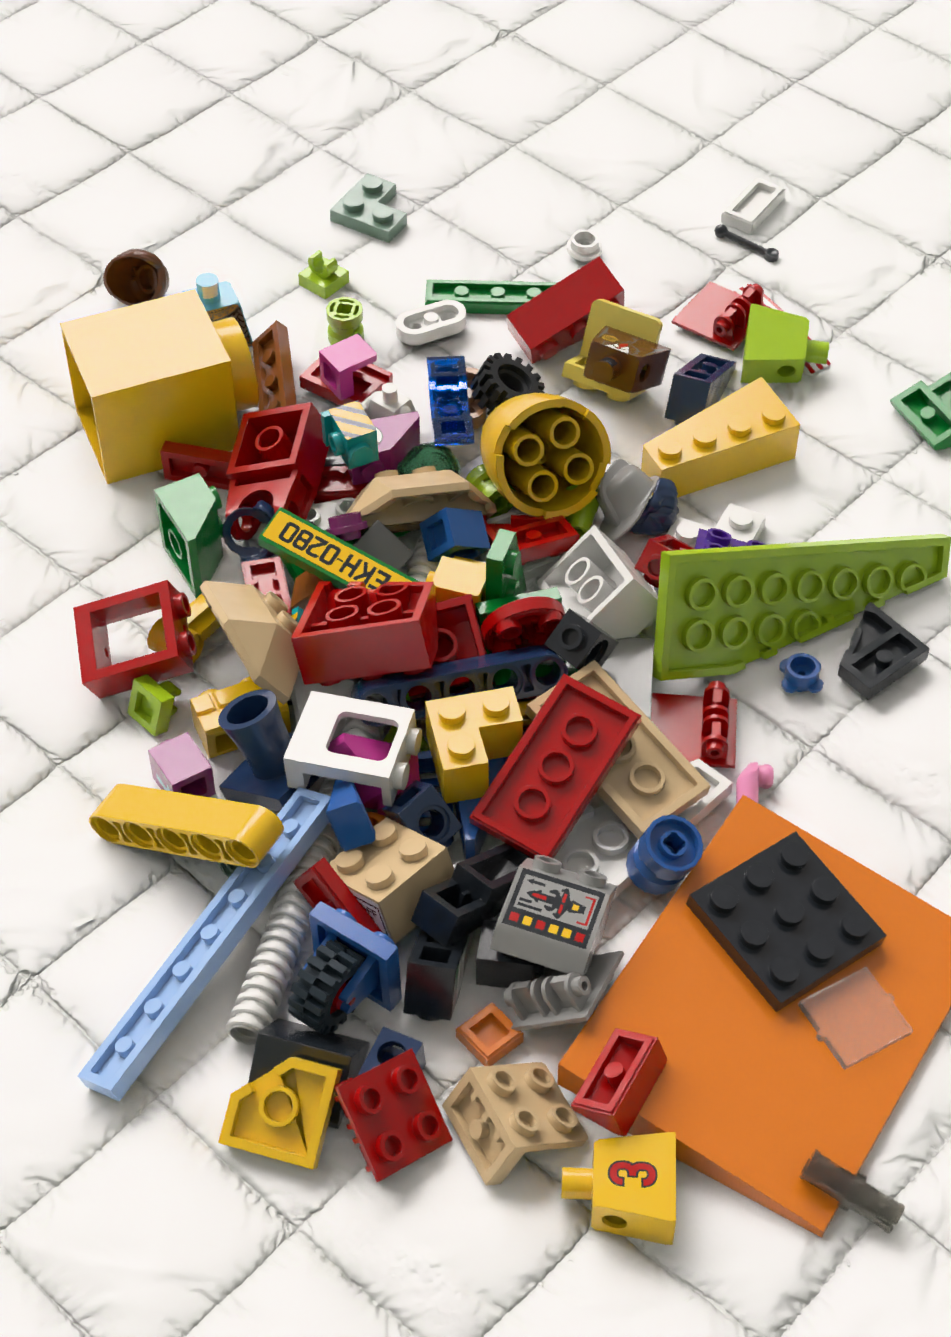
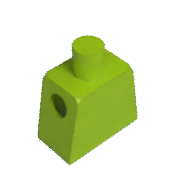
[740,304,829,383]

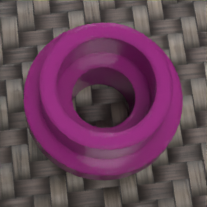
[326,511,368,541]

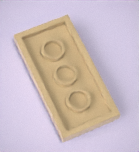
[525,660,711,839]

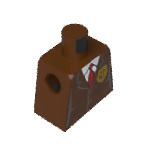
[584,326,671,393]

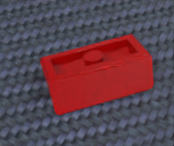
[570,1028,667,1137]

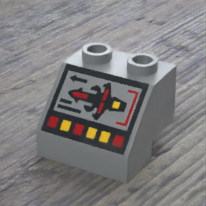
[490,855,617,976]

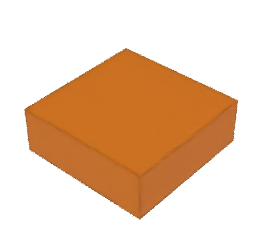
[456,1002,524,1066]

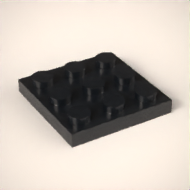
[686,831,887,1012]

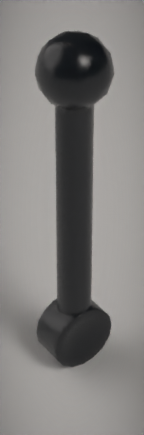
[714,224,779,262]

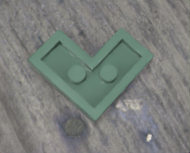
[330,173,407,243]

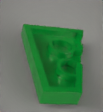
[486,528,527,601]

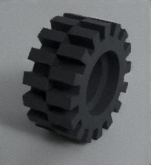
[470,352,545,415]

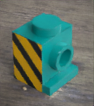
[321,400,379,470]

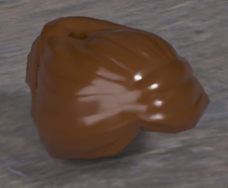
[103,248,170,306]

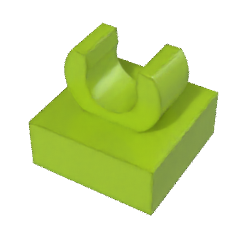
[298,250,349,300]
[127,674,181,737]

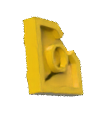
[218,1057,342,1170]

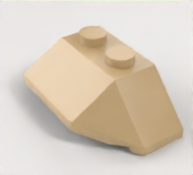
[334,466,497,536]
[200,581,299,705]

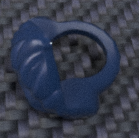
[629,478,679,536]
[222,500,275,563]

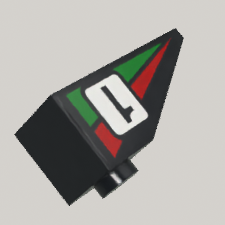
[403,929,474,1021]

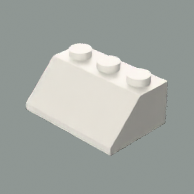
[537,525,658,639]

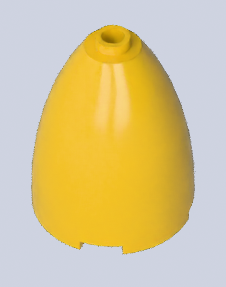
[480,393,611,519]

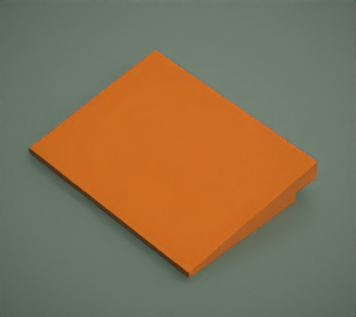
[557,795,951,1238]

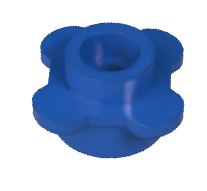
[779,653,824,693]

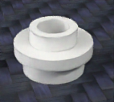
[567,230,602,262]

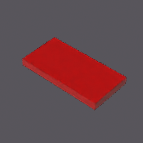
[469,674,642,859]

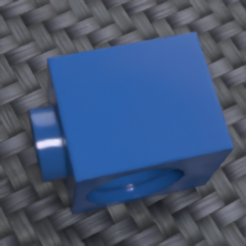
[419,507,491,562]

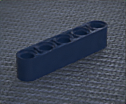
[351,645,568,727]

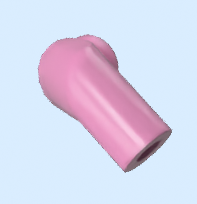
[736,762,774,804]

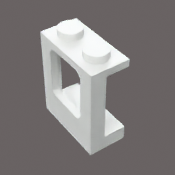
[283,691,422,807]

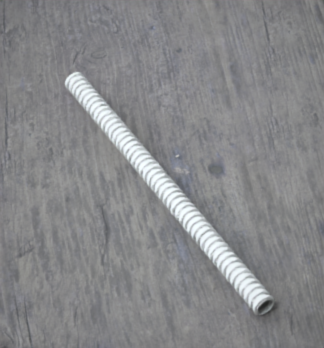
[226,533,439,1046]

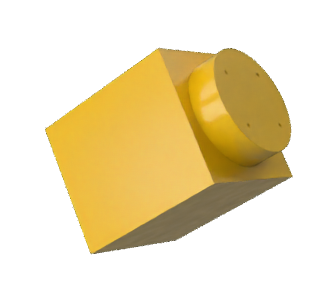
[60,289,259,484]

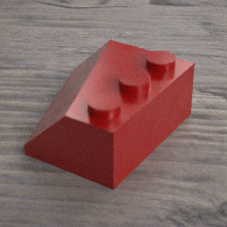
[291,581,438,686]

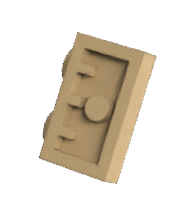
[442,1062,588,1186]

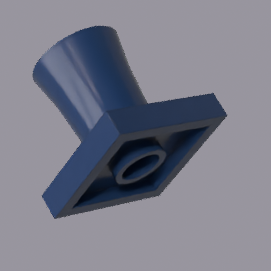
[218,689,321,812]

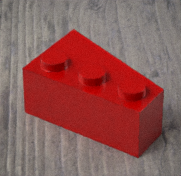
[506,256,625,364]

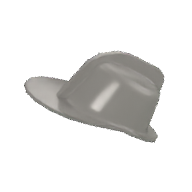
[596,459,660,542]

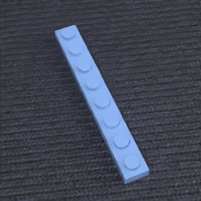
[78,787,331,1102]

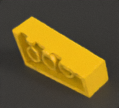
[641,377,800,498]

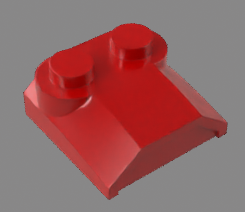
[408,594,487,700]

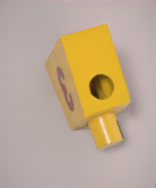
[561,1132,676,1245]

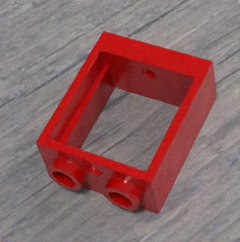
[73,580,197,699]

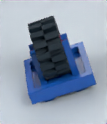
[287,901,402,1035]

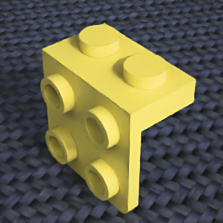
[561,299,663,402]

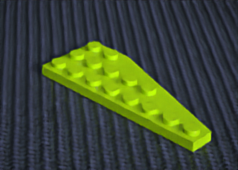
[652,534,951,681]

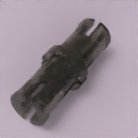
[799,1149,905,1234]

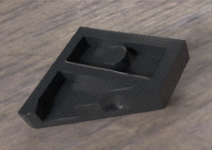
[838,602,930,700]

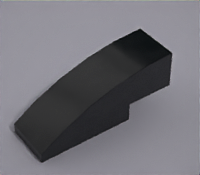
[411,843,532,947]

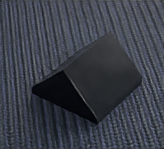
[248,1018,370,1129]

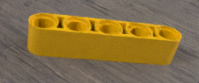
[89,784,284,868]

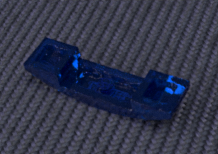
[426,356,474,446]

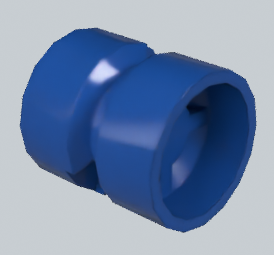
[626,815,703,895]

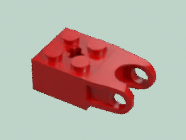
[225,402,329,541]

